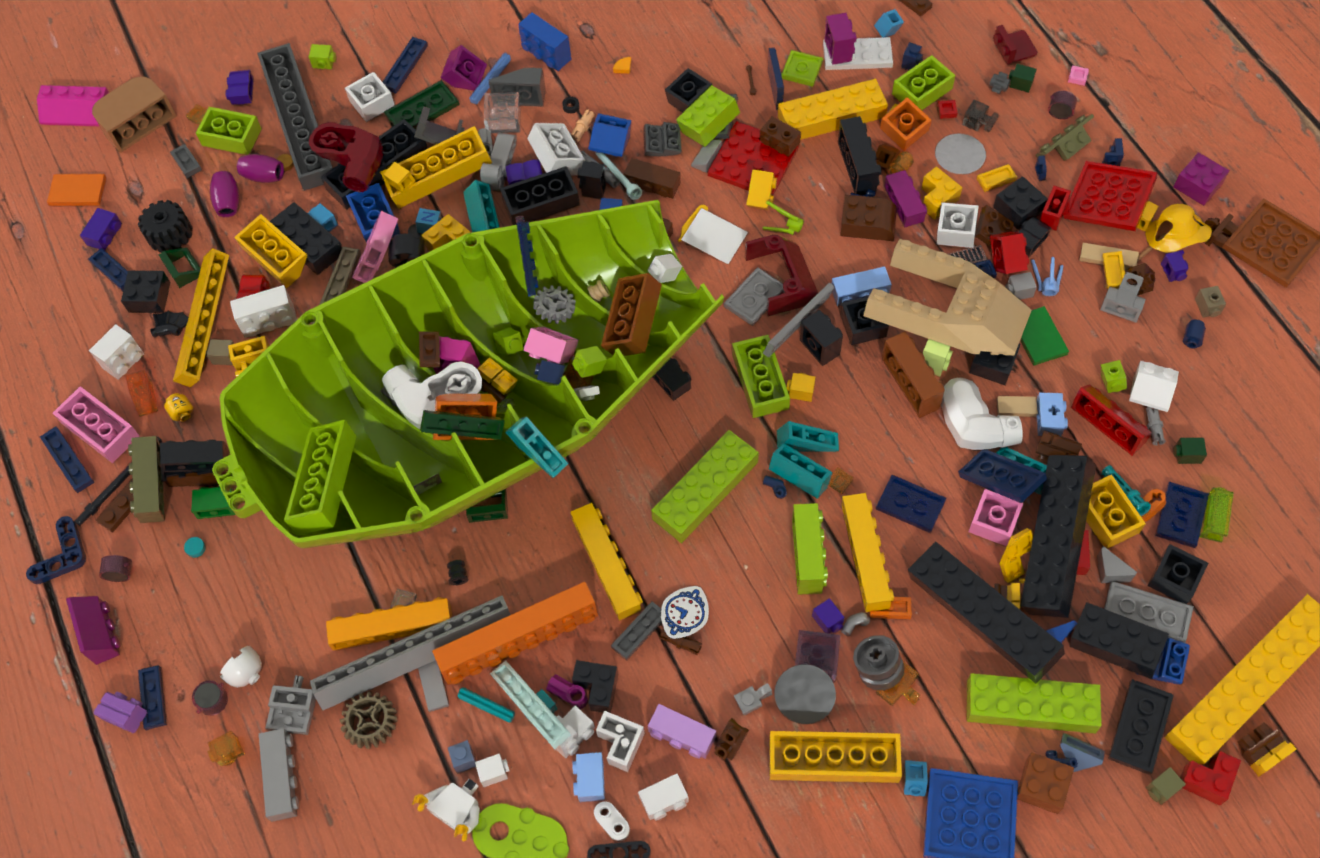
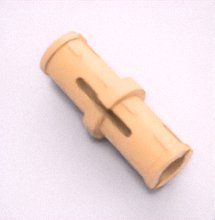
[570,110,595,142]

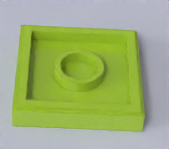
[781,50,823,87]

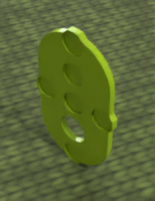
[472,803,570,858]

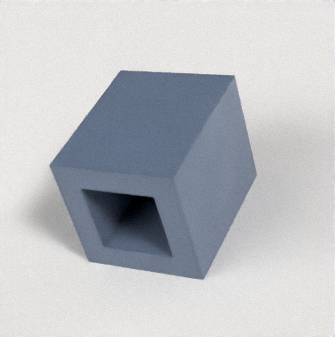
[447,740,476,774]

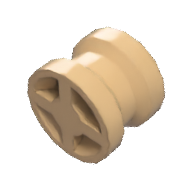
[587,279,610,303]

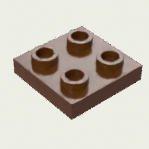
[975,205,1014,247]

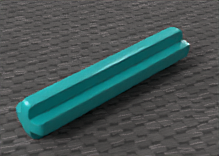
[457,687,515,723]

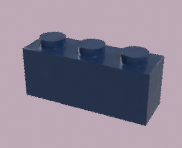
[534,360,565,384]

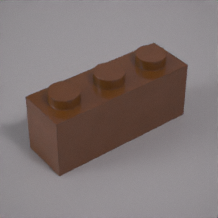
[624,158,681,199]

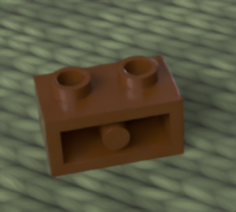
[760,116,801,157]

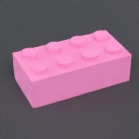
[52,386,140,463]

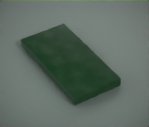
[384,80,460,130]

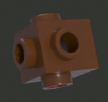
[1127,263,1155,295]

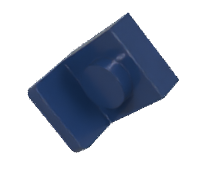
[1102,138,1124,166]

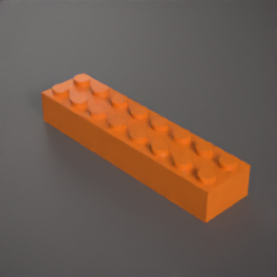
[432,581,598,685]

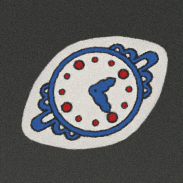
[661,586,709,639]

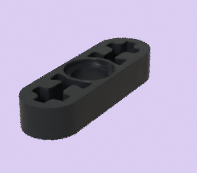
[587,841,651,858]

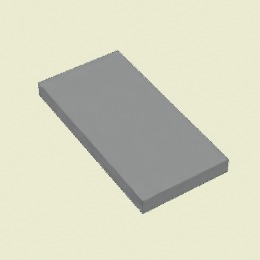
[1104,581,1194,643]

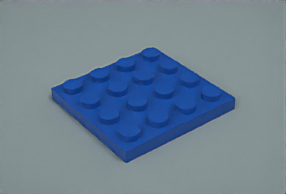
[923,768,1018,858]

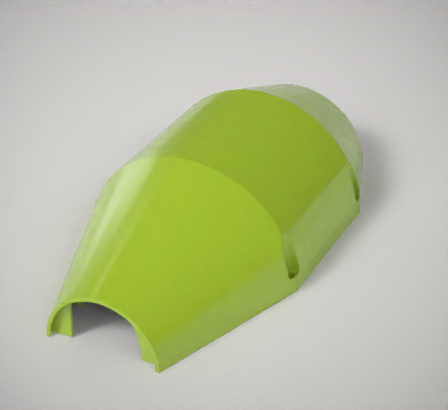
[212,200,724,549]

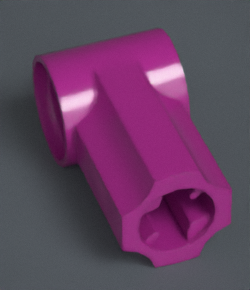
[546,674,588,709]

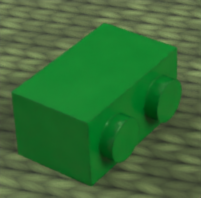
[191,486,236,519]

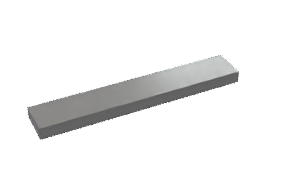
[763,283,834,357]

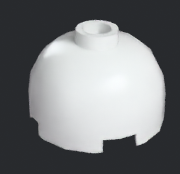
[220,646,262,687]

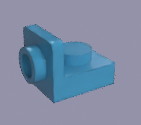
[904,760,928,796]

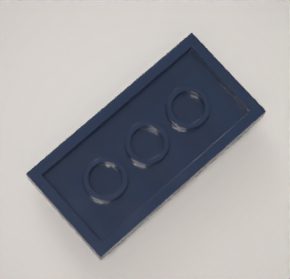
[958,449,1047,503]

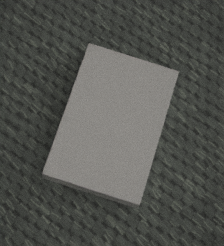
[724,267,784,326]

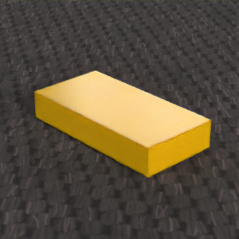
[976,164,1017,192]
[1102,251,1125,290]

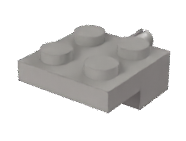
[265,675,316,735]

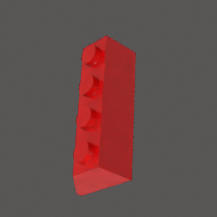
[1071,384,1152,456]

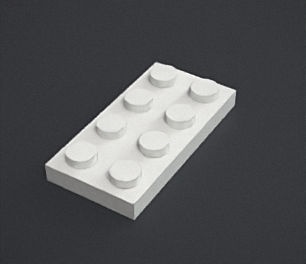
[823,37,893,70]

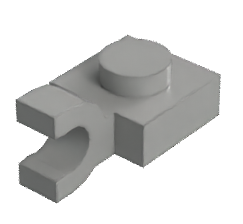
[734,683,772,716]

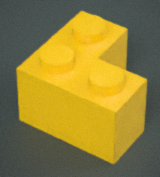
[921,166,963,220]
[421,214,475,251]

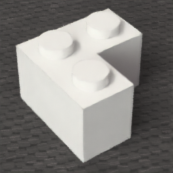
[556,706,595,758]
[596,711,645,772]

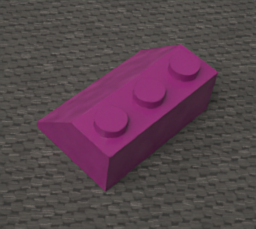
[66,596,120,665]

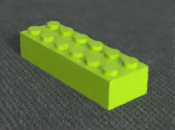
[284,420,357,536]
[651,430,759,543]
[967,673,1101,734]

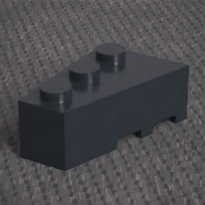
[160,439,223,482]

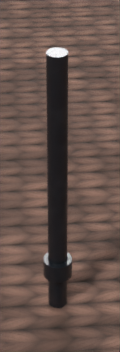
[74,436,162,526]

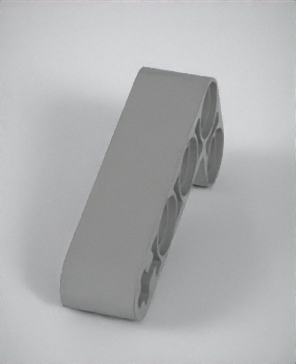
[480,133,517,192]

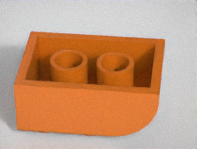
[433,394,497,440]

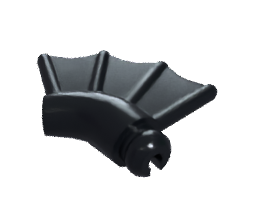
[150,311,189,338]

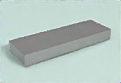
[418,660,449,712]

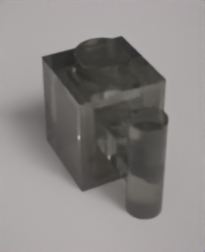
[962,100,999,132]

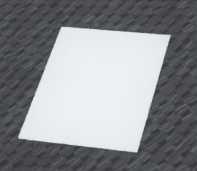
[681,208,748,264]

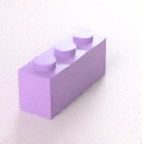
[648,704,716,759]

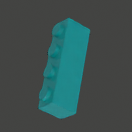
[463,180,500,233]

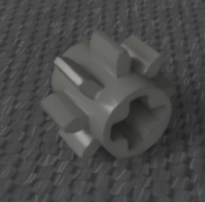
[989,72,1011,94]

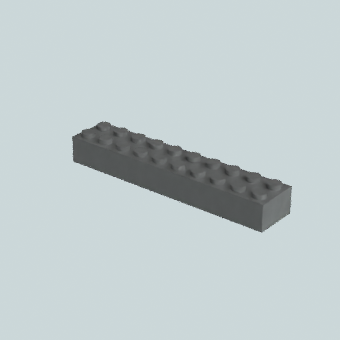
[257,43,333,191]

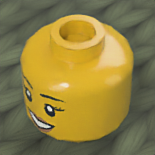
[164,393,193,422]

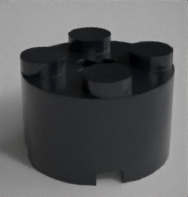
[388,234,425,269]

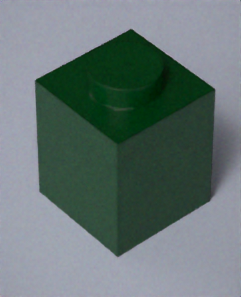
[1008,64,1037,93]
[1173,438,1207,464]

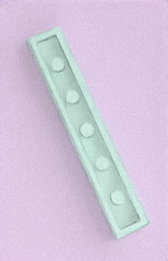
[490,661,571,750]

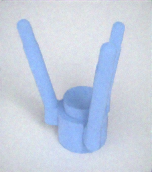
[1031,257,1064,296]

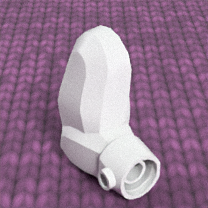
[382,361,482,429]
[940,377,1023,450]

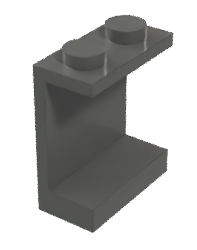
[414,106,464,145]

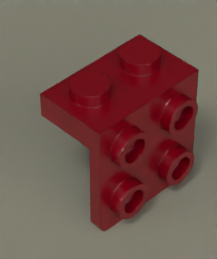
[993,25,1038,65]

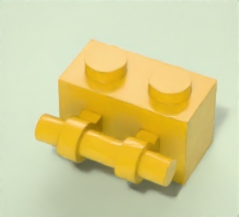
[228,336,270,377]

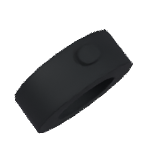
[562,97,580,114]

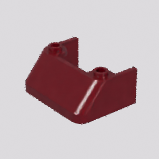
[745,234,818,317]

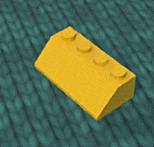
[234,214,307,289]

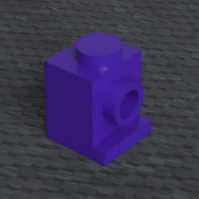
[1161,250,1188,282]

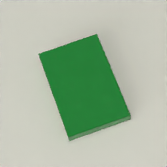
[1020,306,1069,366]

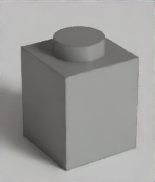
[1005,272,1037,300]

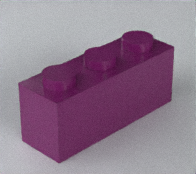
[884,170,927,228]

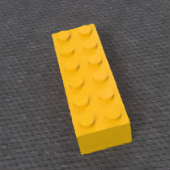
[778,79,888,140]
[380,126,493,209]
[769,731,902,783]

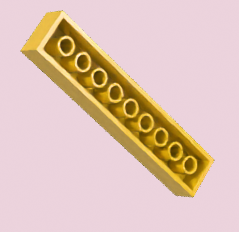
[1164,594,1320,765]

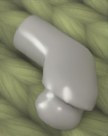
[841,612,870,636]

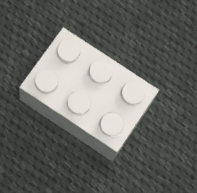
[527,123,585,175]
[230,285,297,338]

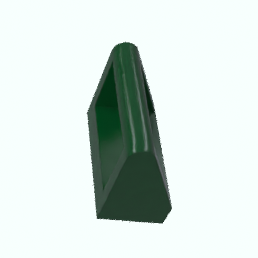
[158,247,201,288]
[466,489,508,523]

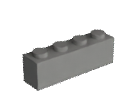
[259,728,299,822]

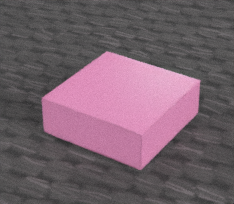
[1068,65,1089,86]

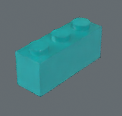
[769,443,833,499]

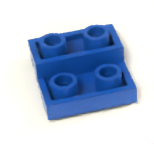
[1135,638,1190,685]

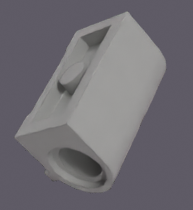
[1100,272,1146,322]

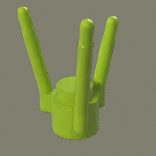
[762,201,804,235]

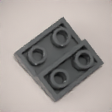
[643,122,682,156]

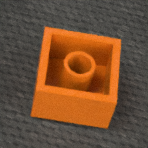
[880,97,932,151]

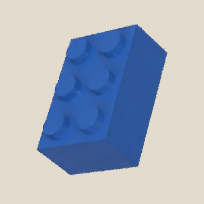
[518,12,572,71]
[346,183,401,243]

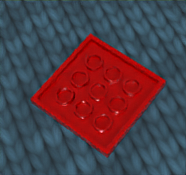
[708,121,799,196]
[1063,161,1157,232]

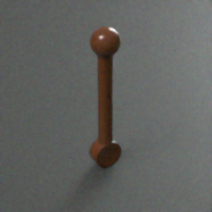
[746,65,756,95]

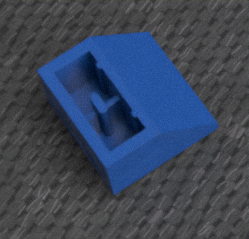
[588,113,632,157]

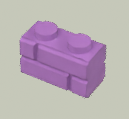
[94,691,147,733]

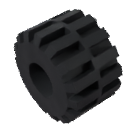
[138,200,193,252]

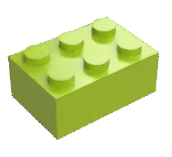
[892,55,956,110]
[676,85,740,147]
[196,107,262,155]

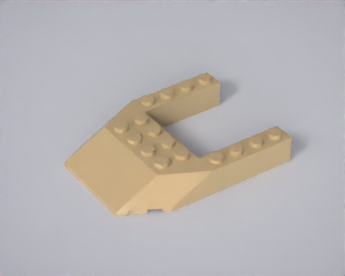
[863,239,1032,356]

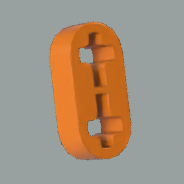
[1141,489,1166,522]

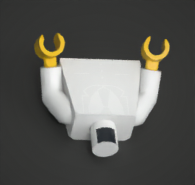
[412,779,480,841]

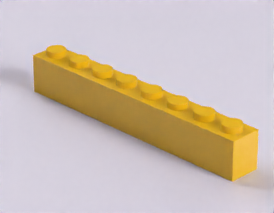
[173,248,229,388]

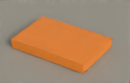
[47,174,106,206]

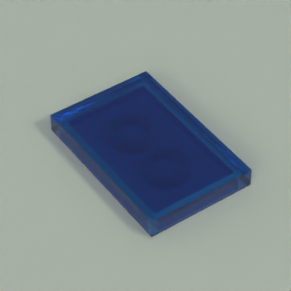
[876,475,947,533]
[1155,482,1209,548]

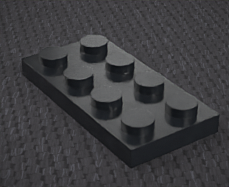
[1108,679,1174,775]

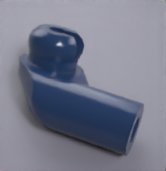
[763,475,787,499]

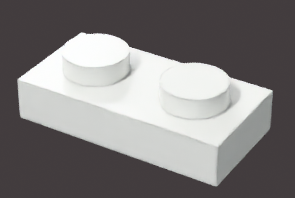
[573,385,600,401]

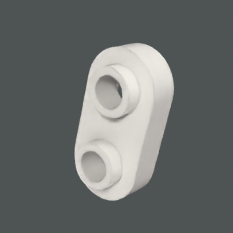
[594,801,630,842]

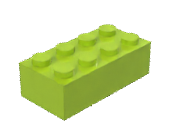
[732,335,790,418]
[792,503,828,595]

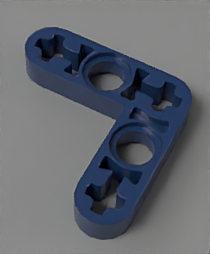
[26,516,86,584]

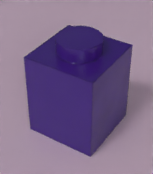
[812,598,845,635]

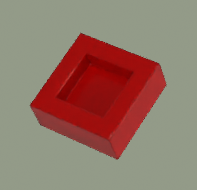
[937,100,958,119]

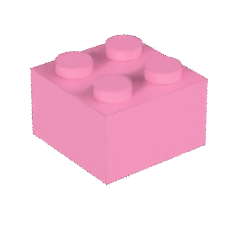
[524,327,578,365]
[968,489,1023,547]

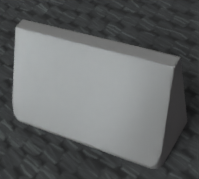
[691,140,722,172]

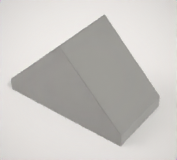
[1097,547,1137,583]

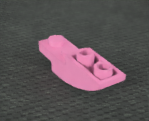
[352,211,398,283]

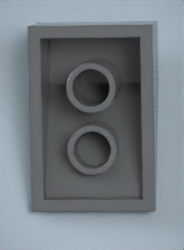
[489,68,546,107]

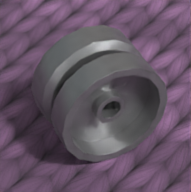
[853,635,905,690]

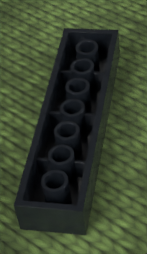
[1020,455,1096,618]
[908,541,1065,684]

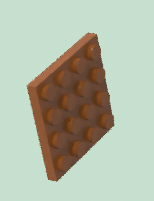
[1222,198,1320,288]

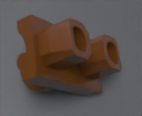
[1205,213,1238,248]
[714,718,749,761]

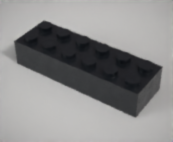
[321,119,428,210]

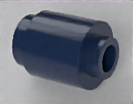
[1183,319,1206,349]

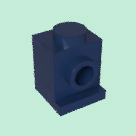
[901,42,923,70]

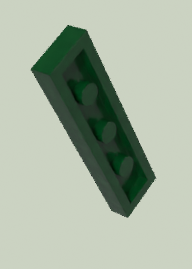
[420,410,505,440]

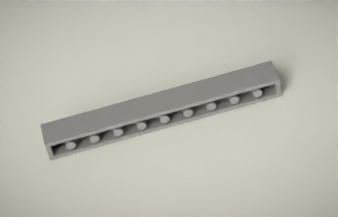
[310,596,511,711]

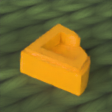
[613,57,631,74]

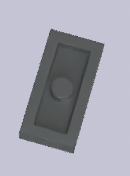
[170,144,202,178]

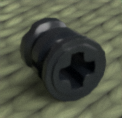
[447,560,468,586]

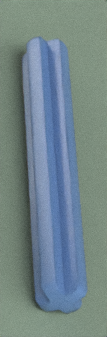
[469,53,511,104]

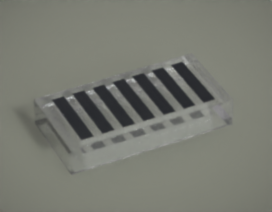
[948,245,988,264]

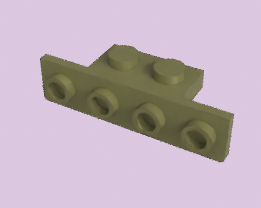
[1036,114,1094,161]

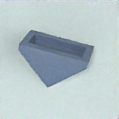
[1060,733,1105,772]

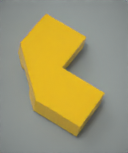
[999,528,1033,583]

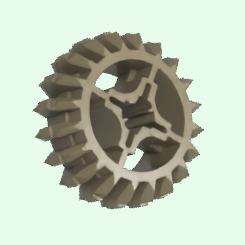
[340,692,398,749]

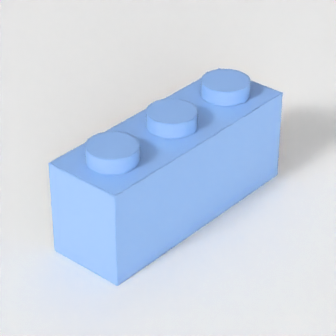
[831,267,892,306]

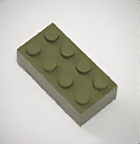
[128,436,165,523]

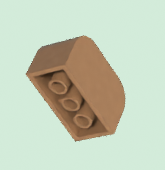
[92,77,176,153]

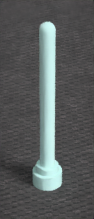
[595,152,642,200]

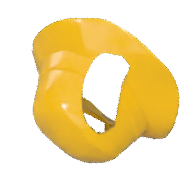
[1145,204,1212,253]

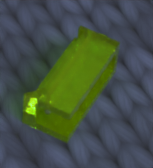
[1199,487,1234,543]

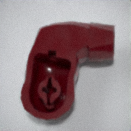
[309,122,383,192]

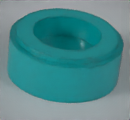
[184,537,206,558]

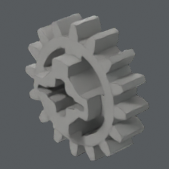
[533,285,576,324]

